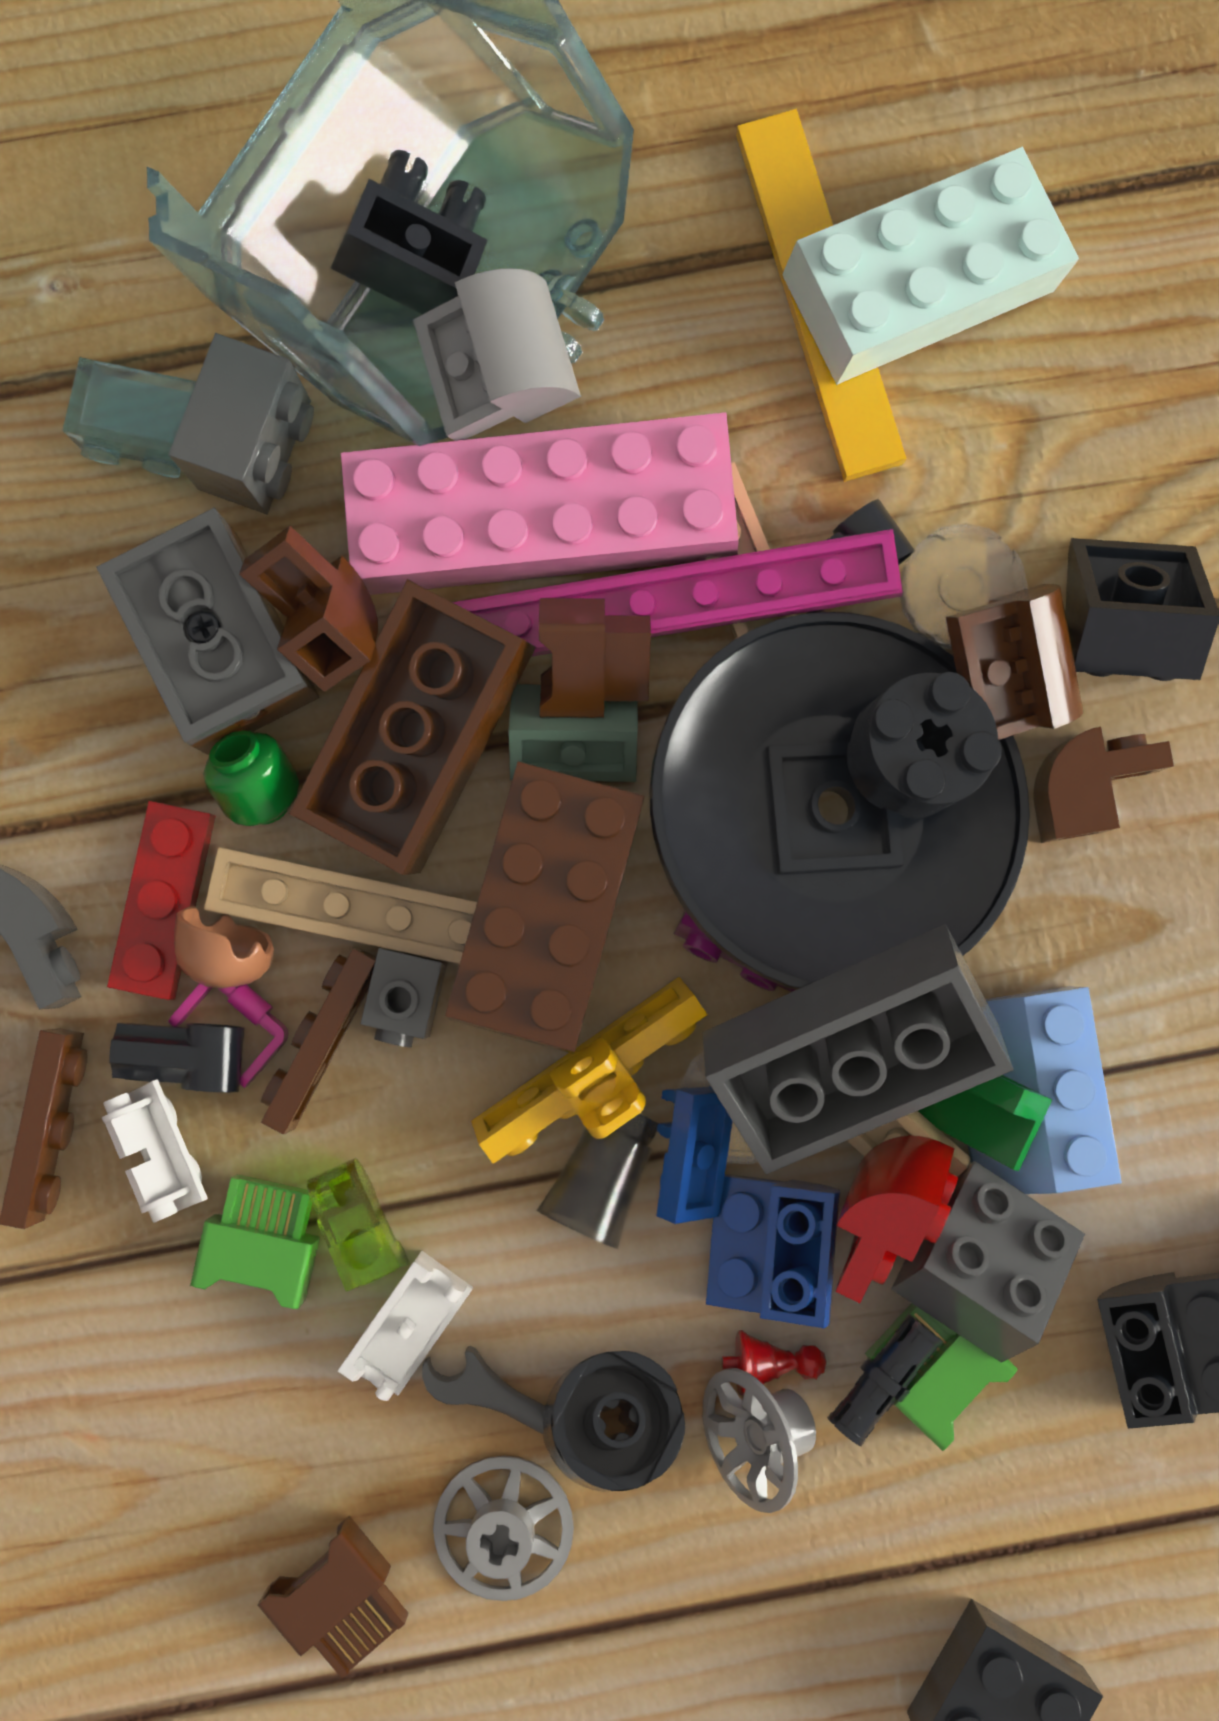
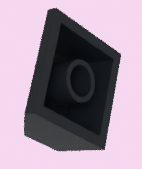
[1065,538,1219,681]

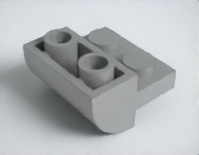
[413,268,581,441]

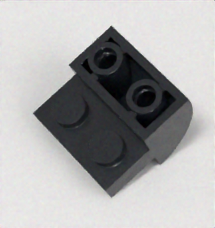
[1097,1272,1219,1429]

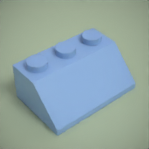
[968,986,1122,1194]

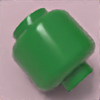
[203,730,300,826]

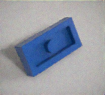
[656,1086,733,1224]

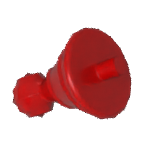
[722,1330,827,1396]

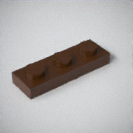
[261,948,376,1135]
[0,1028,88,1229]

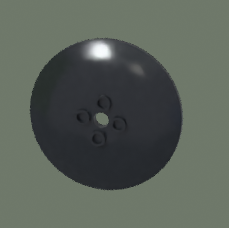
[649,612,1030,990]

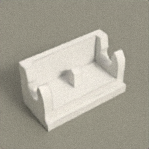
[338,1251,473,1401]

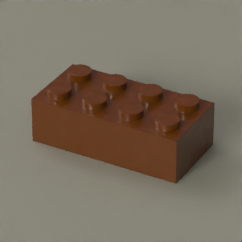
[289,579,536,875]
[445,761,645,1054]

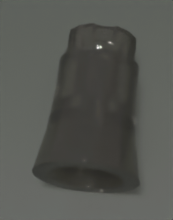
[536,1114,658,1249]

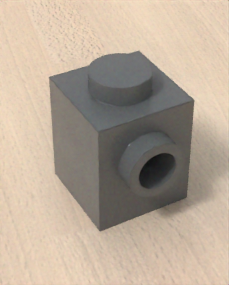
[360,948,448,1048]

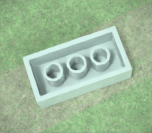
[782,147,1079,385]

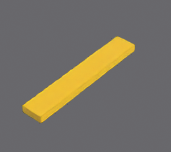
[736,108,907,482]

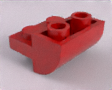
[835,1136,958,1304]

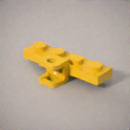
[471,977,708,1164]

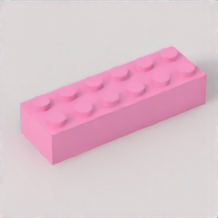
[341,412,738,595]

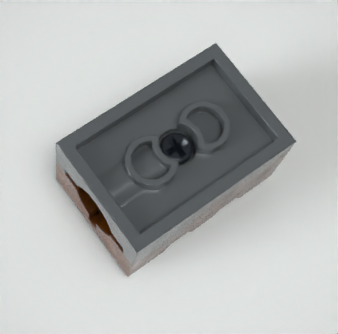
[96,507,320,755]

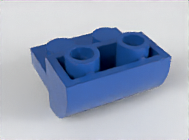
[706,1174,840,1328]

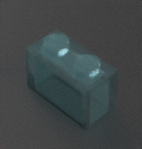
[62,357,196,478]

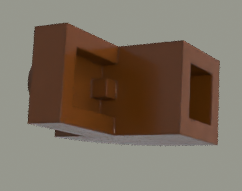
[239,526,378,692]
[1033,726,1174,843]

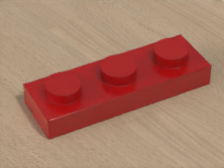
[107,801,216,1000]

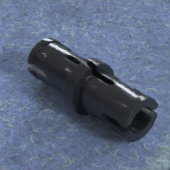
[827,1313,943,1447]

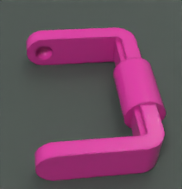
[168,983,289,1088]

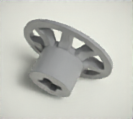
[702,1368,816,1513]
[433,1456,574,1601]

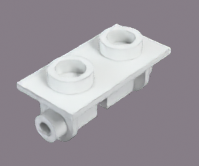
[102,1079,208,1223]

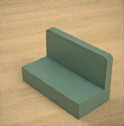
[509,684,638,782]

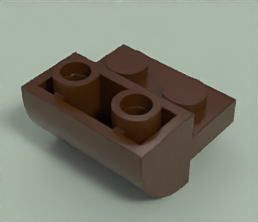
[945,584,1083,740]

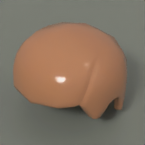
[174,906,275,988]

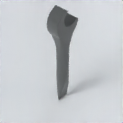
[422,1346,545,1434]

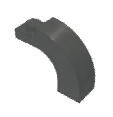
[0,865,81,1010]

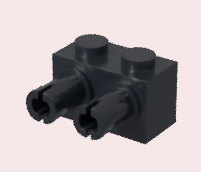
[330,149,488,315]

